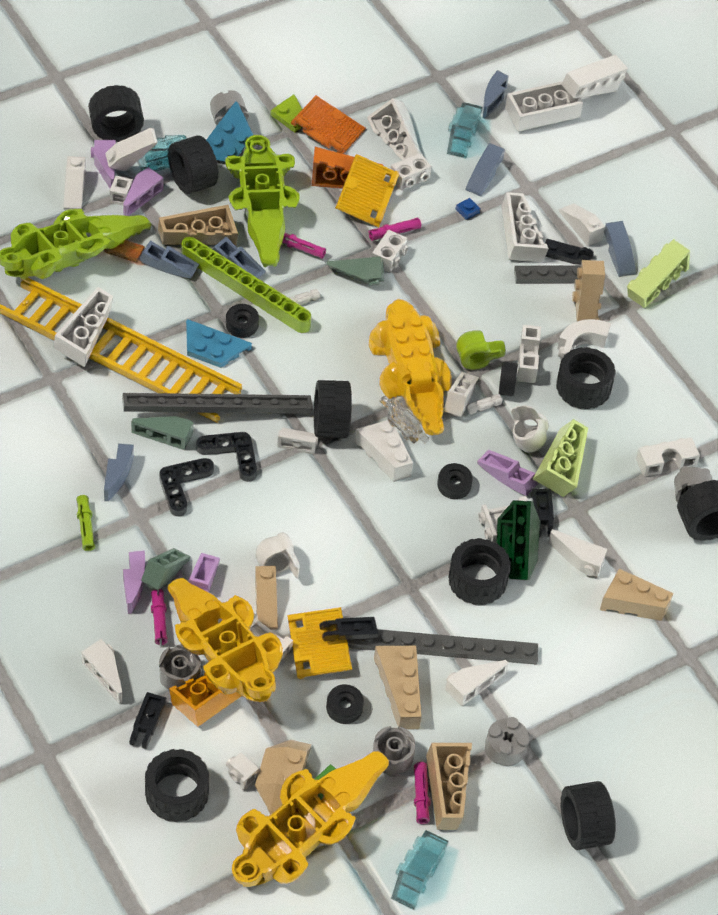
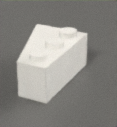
[355,419,413,481]

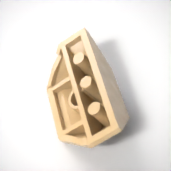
[255,740,311,814]

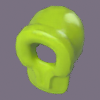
[456,330,506,370]

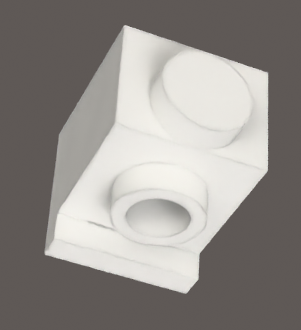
[109,176,133,206]
[226,753,259,791]

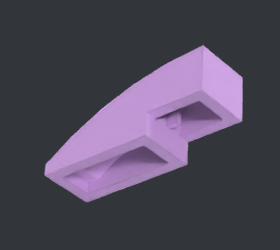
[477,450,538,496]
[123,550,145,614]
[189,553,220,592]

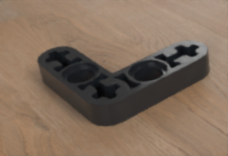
[196,432,257,482]
[159,458,214,517]

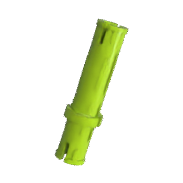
[76,495,95,551]

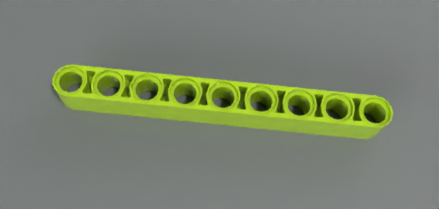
[182,237,311,333]

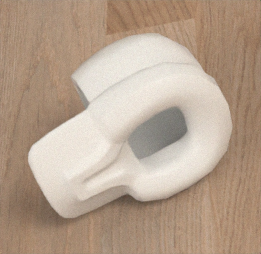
[511,405,549,452]
[256,532,300,579]

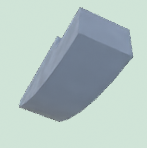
[482,70,509,119]
[465,143,505,196]
[604,221,636,277]
[213,237,266,278]
[139,240,199,278]
[104,443,134,501]

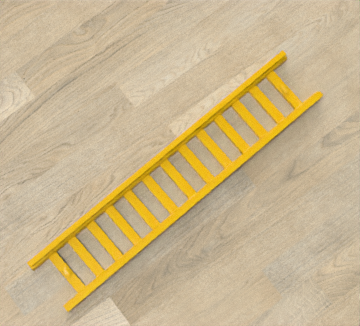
[0,278,242,423]

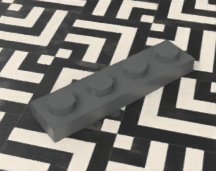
[514,265,581,284]

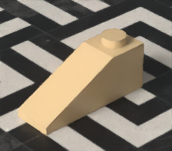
[255,566,278,630]

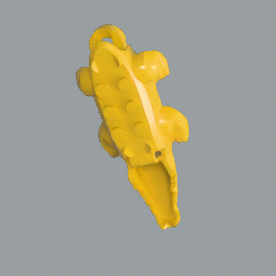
[369,299,452,435]
[167,578,283,702]
[232,751,389,887]

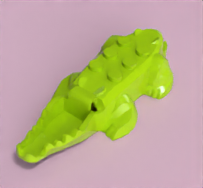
[225,135,300,268]
[0,209,152,280]

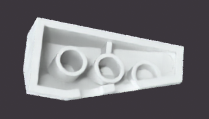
[367,98,420,160]

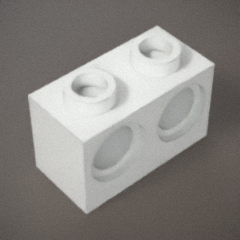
[390,153,432,190]
[372,230,408,273]

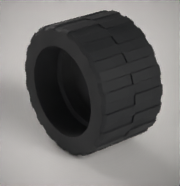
[88,85,144,142]
[168,135,219,194]
[556,347,616,409]
[313,380,352,438]
[677,480,718,541]
[448,538,511,605]
[145,749,209,822]
[560,781,616,850]

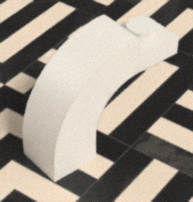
[557,319,611,363]

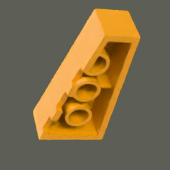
[169,673,242,727]

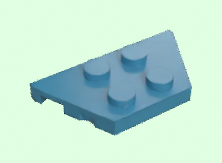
[206,101,254,162]
[186,319,252,368]

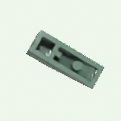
[327,256,384,285]
[131,416,193,450]
[141,548,191,590]

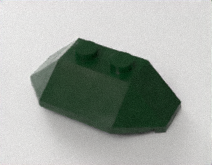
[496,500,540,580]

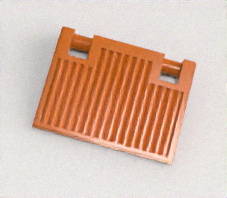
[291,95,366,154]

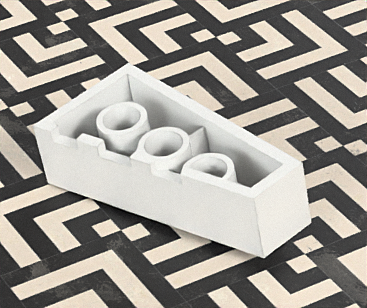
[561,55,628,98]
[501,192,549,262]
[54,287,113,367]

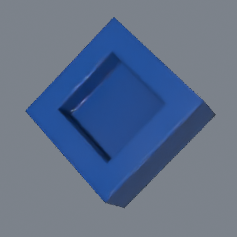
[455,198,481,220]

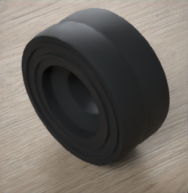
[226,304,259,338]
[498,361,518,396]
[437,463,473,499]
[326,684,364,724]

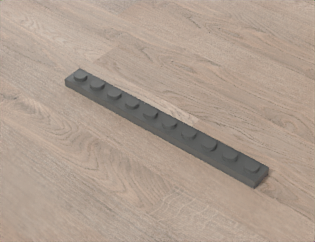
[122,393,313,414]
[347,629,538,665]

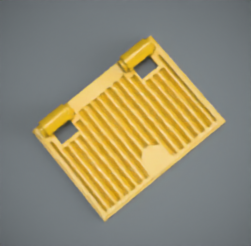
[335,154,399,228]
[287,607,352,679]

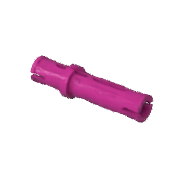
[368,217,421,241]
[282,233,326,259]
[151,589,168,645]
[414,762,431,824]

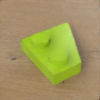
[270,94,303,133]

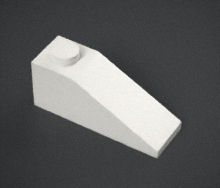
[105,128,157,172]
[63,156,86,210]
[559,203,605,247]
[444,372,479,417]
[548,529,607,578]
[81,639,123,704]
[445,660,508,706]

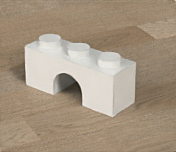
[517,325,541,383]
[636,437,700,477]

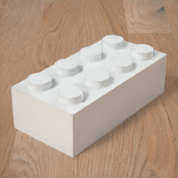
[505,81,583,131]

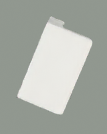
[277,428,319,454]

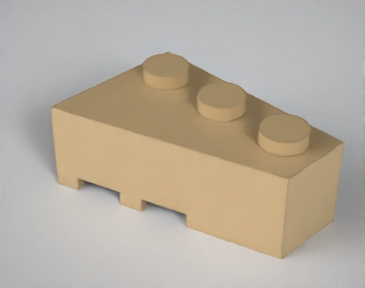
[572,260,605,321]
[600,569,674,621]

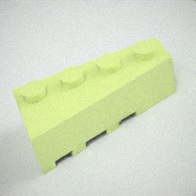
[627,239,690,308]
[533,419,588,497]

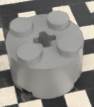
[210,90,249,126]
[674,466,712,503]
[159,644,201,690]
[485,717,529,766]
[372,726,415,777]

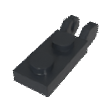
[545,238,594,265]
[531,489,554,537]
[319,617,379,642]
[129,692,167,749]

